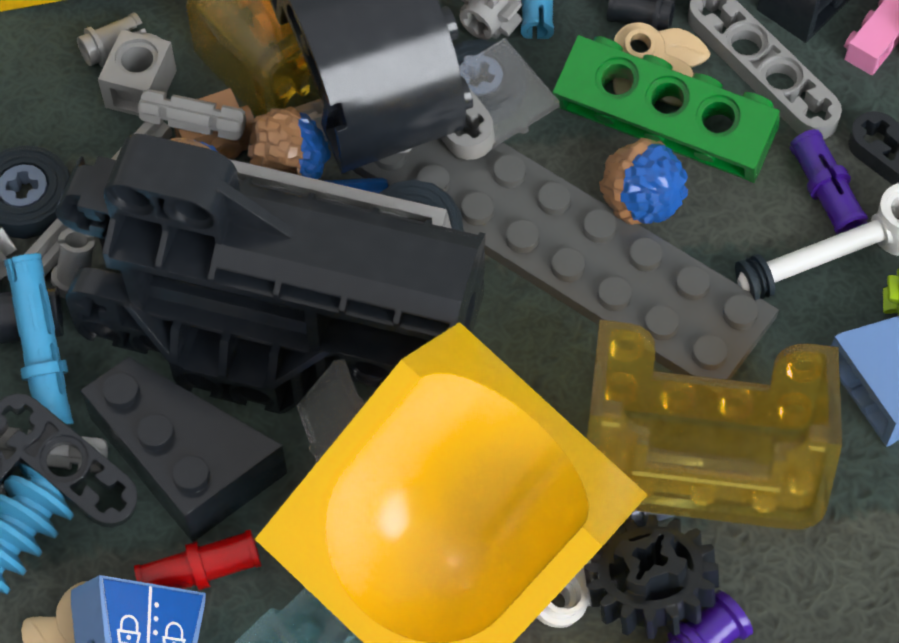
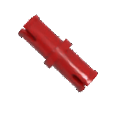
[134,529,262,590]

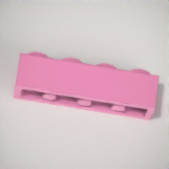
[844,0,899,76]

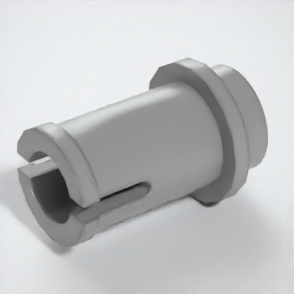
[77,12,147,67]
[51,228,95,299]

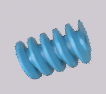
[0,463,74,594]

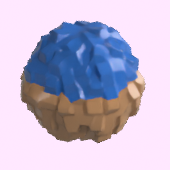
[247,106,331,179]
[599,138,688,225]

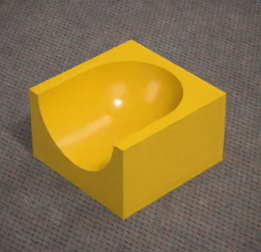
[255,322,648,643]

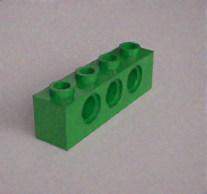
[553,35,780,183]

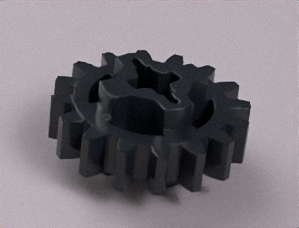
[584,515,719,639]

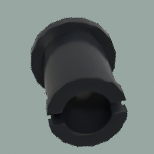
[607,0,675,31]

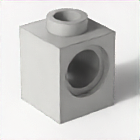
[98,29,177,116]

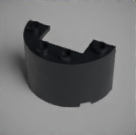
[269,0,473,174]

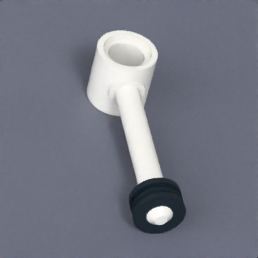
[735,183,899,300]

